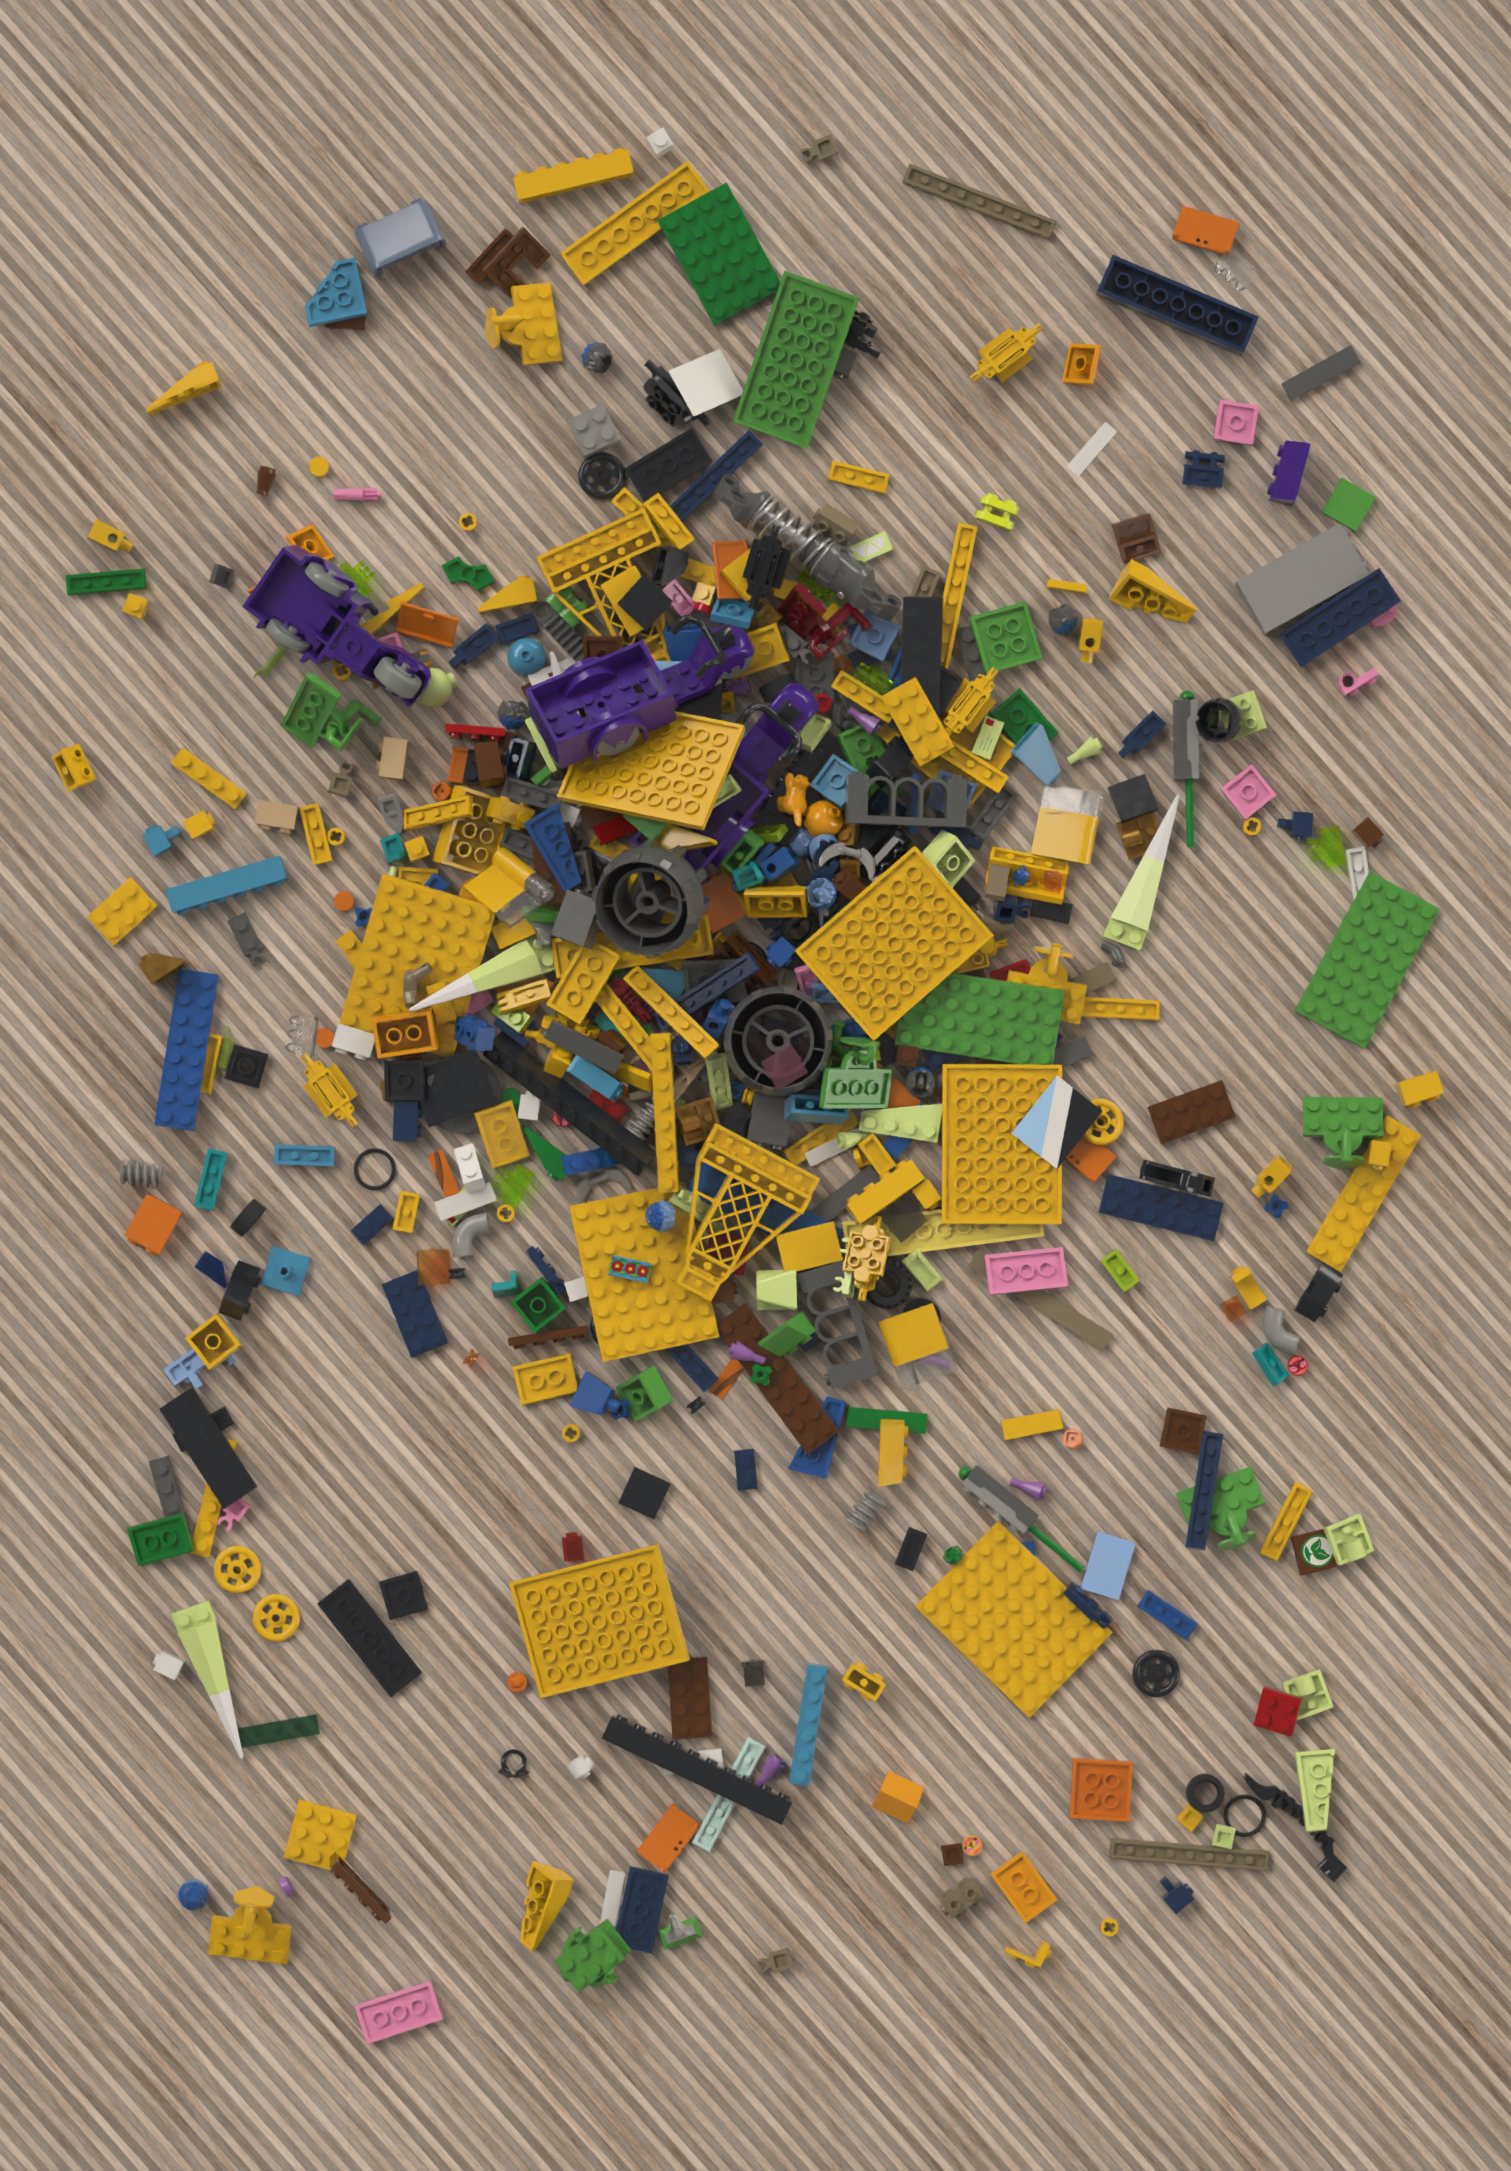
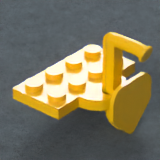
[485,283,563,366]
[1007,943,1087,1024]
[208,1886,292,1965]

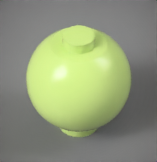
[417,668,457,708]

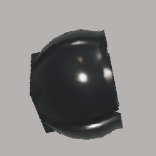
[1196,698,1242,743]

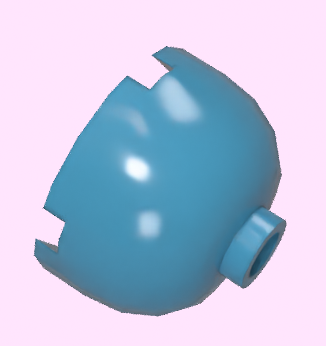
[507,638,547,678]

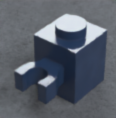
[1277,811,1313,841]
[993,894,1030,923]
[671,1035,695,1066]
[1159,1876,1194,1914]

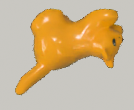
[777,773,811,827]

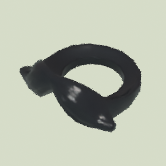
[498,1749,529,1778]

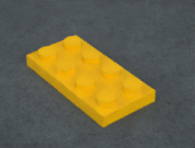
[881,677,955,766]
[546,942,621,1025]

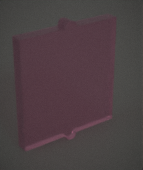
[761,1044,808,1090]

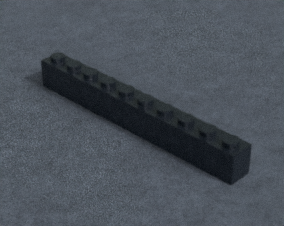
[482,1031,657,1177]
[602,1714,793,1825]

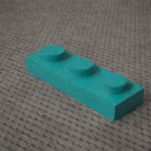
[194,1148,228,1211]

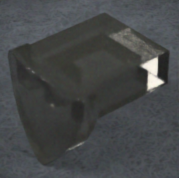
[741,1659,765,1687]

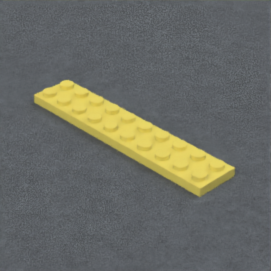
[842,1209,1045,1256]

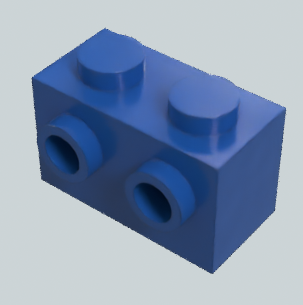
[766,936,796,968]
[454,1014,495,1051]

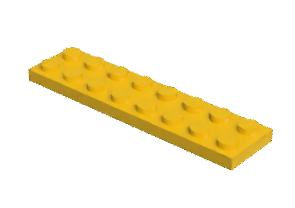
[560,161,710,286]
[551,915,714,979]
[1306,1115,1421,1272]

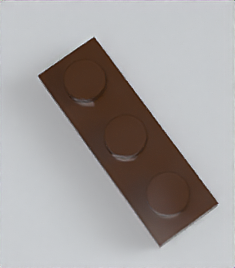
[465,228,513,286]
[722,930,777,988]

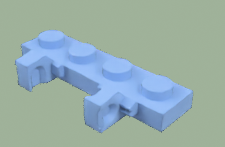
[163,1324,240,1389]

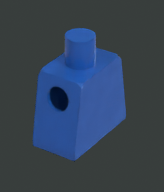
[663,625,702,662]
[759,847,802,886]
[701,998,734,1041]
[569,1372,621,1416]

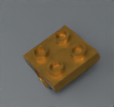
[1116,812,1159,861]
[675,1096,720,1146]

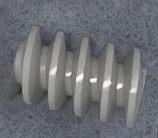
[625,1097,655,1141]
[120,1160,163,1189]
[844,1487,886,1531]

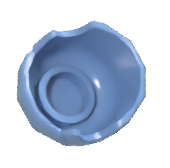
[809,833,838,864]

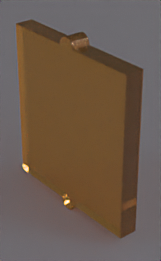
[417,1248,450,1287]

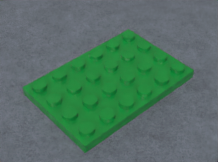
[657,182,780,326]

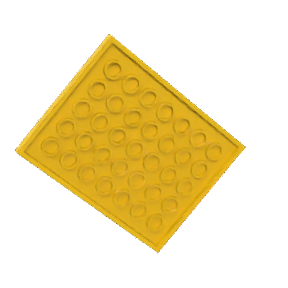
[557,711,746,831]
[795,846,994,1041]
[339,873,495,1057]
[942,1064,1062,1224]
[569,1182,719,1362]
[915,1521,1113,1718]
[509,1544,690,1698]

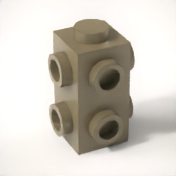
[812,503,860,546]
[939,1877,985,1918]

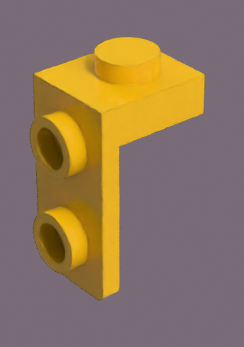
[1229,1265,1267,1310]
[1003,1940,1052,1968]

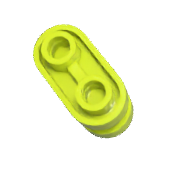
[974,493,1019,531]

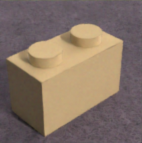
[376,737,409,781]
[255,800,299,834]

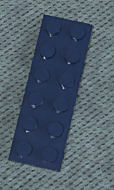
[1279,568,1401,667]
[1098,1174,1224,1241]

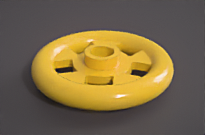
[1083,1098,1124,1145]
[214,1546,261,1594]
[252,1594,300,1642]

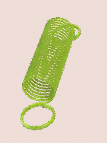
[253,642,287,678]
[213,1027,235,1077]

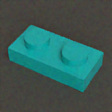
[1252,1342,1289,1386]

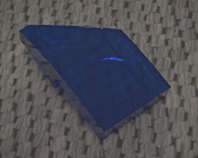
[194,1250,227,1289]

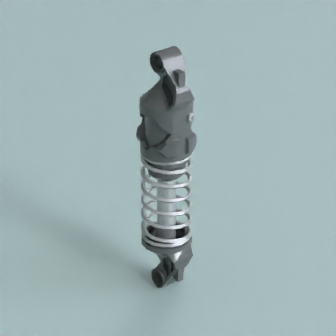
[714,474,902,621]

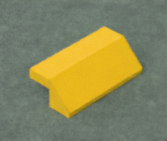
[984,846,1070,905]

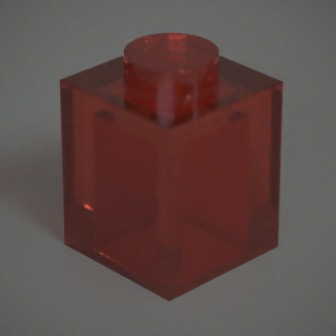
[562,1532,585,1562]

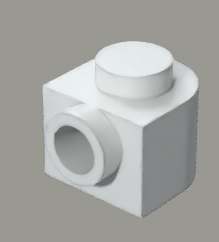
[566,1753,595,1780]

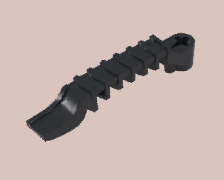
[1243,1773,1347,1883]

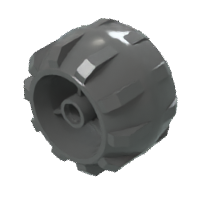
[592,839,711,959]
[723,986,833,1096]

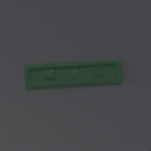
[238,1714,320,1748]

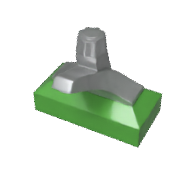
[530,766,563,792]
[522,907,559,947]
[658,1913,703,1950]

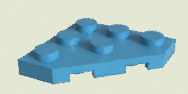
[305,258,368,327]

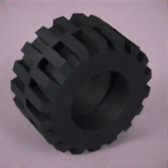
[866,1259,912,1309]

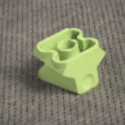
[756,1270,797,1310]

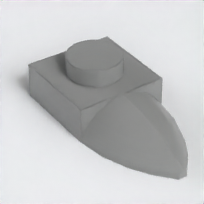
[377,792,403,833]

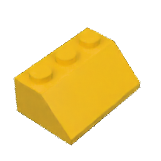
[744,885,808,918]
[878,1419,908,1486]

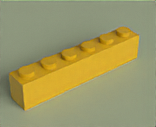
[513,148,634,204]

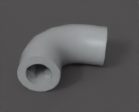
[452,1213,490,1258]
[1263,1306,1299,1355]

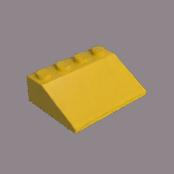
[432,785,510,875]

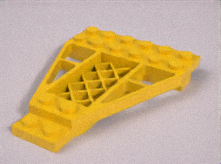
[536,508,671,686]
[676,1122,820,1301]

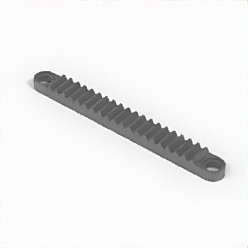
[533,601,584,662]

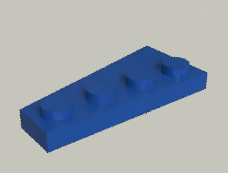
[523,803,582,892]
[788,1396,847,1479]

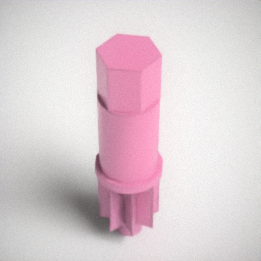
[333,488,382,502]

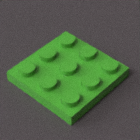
[969,601,1043,675]

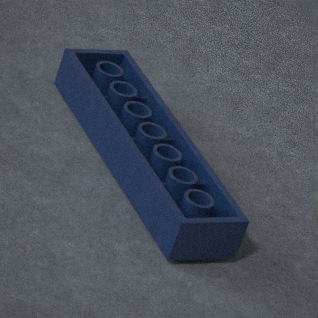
[1096,255,1259,357]

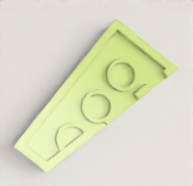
[859,1103,942,1143]
[1295,1749,1335,1833]

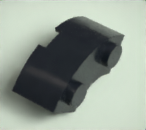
[865,735,914,789]
[724,1101,751,1137]
[219,1260,262,1321]
[1294,1262,1343,1323]

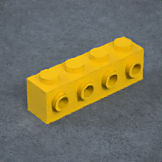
[845,1159,925,1226]

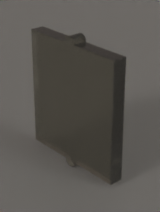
[882,1196,928,1243]

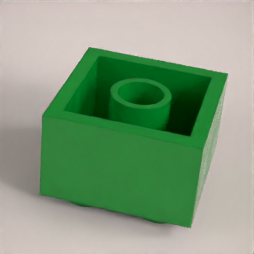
[510,1277,567,1333]

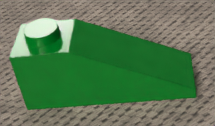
[524,1127,566,1182]

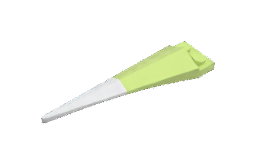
[1103,794,1179,951]
[409,935,555,1012]
[171,1600,243,1759]

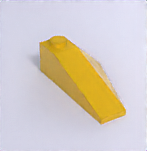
[146,361,223,416]
[1109,559,1197,623]
[520,1861,574,1952]

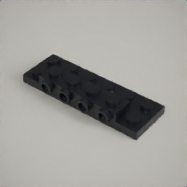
[754,731,847,847]

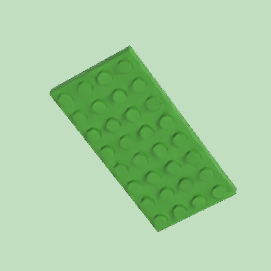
[733,270,860,449]
[1295,871,1440,1049]
[895,973,1065,1065]

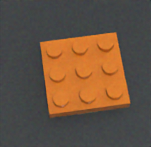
[1069,1758,1133,1822]

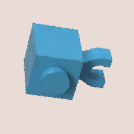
[142,825,181,857]

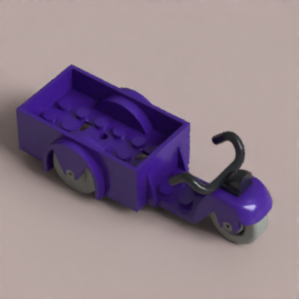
[526,614,754,769]
[630,683,819,870]

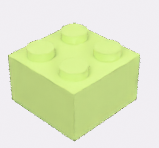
[922,830,976,888]

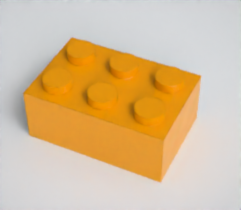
[371,1008,439,1059]

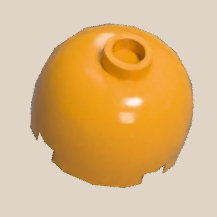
[803,800,843,837]

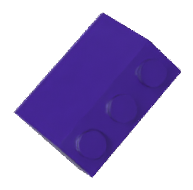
[1267,440,1311,507]

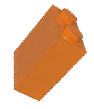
[701,872,746,935]
[124,1194,184,1256]

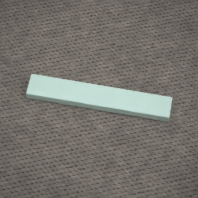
[692,1737,766,1852]

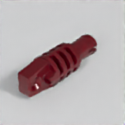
[609,976,654,1025]

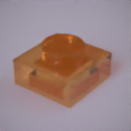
[1219,1295,1247,1322]

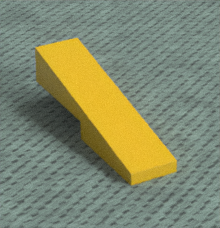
[360,583,425,635]

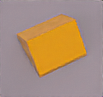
[1061,343,1101,389]
[285,524,335,561]
[871,1770,924,1824]

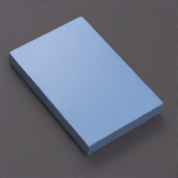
[1081,1531,1136,1600]

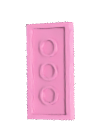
[984,1247,1068,1295]
[355,1980,443,2044]

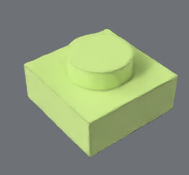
[1212,1824,1236,1849]

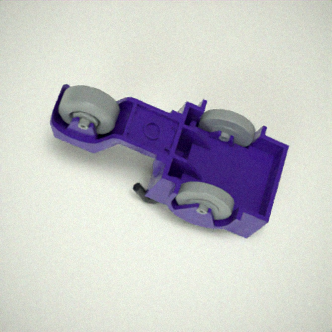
[242,545,431,707]

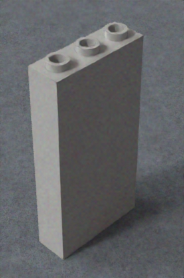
[1235,523,1370,635]

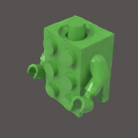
[555,1919,631,1993]

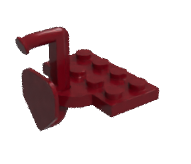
[777,582,873,661]

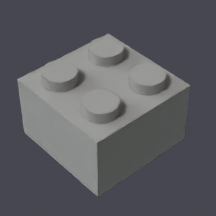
[567,404,621,459]

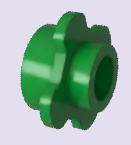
[750,1364,772,1386]
[943,1546,963,1565]

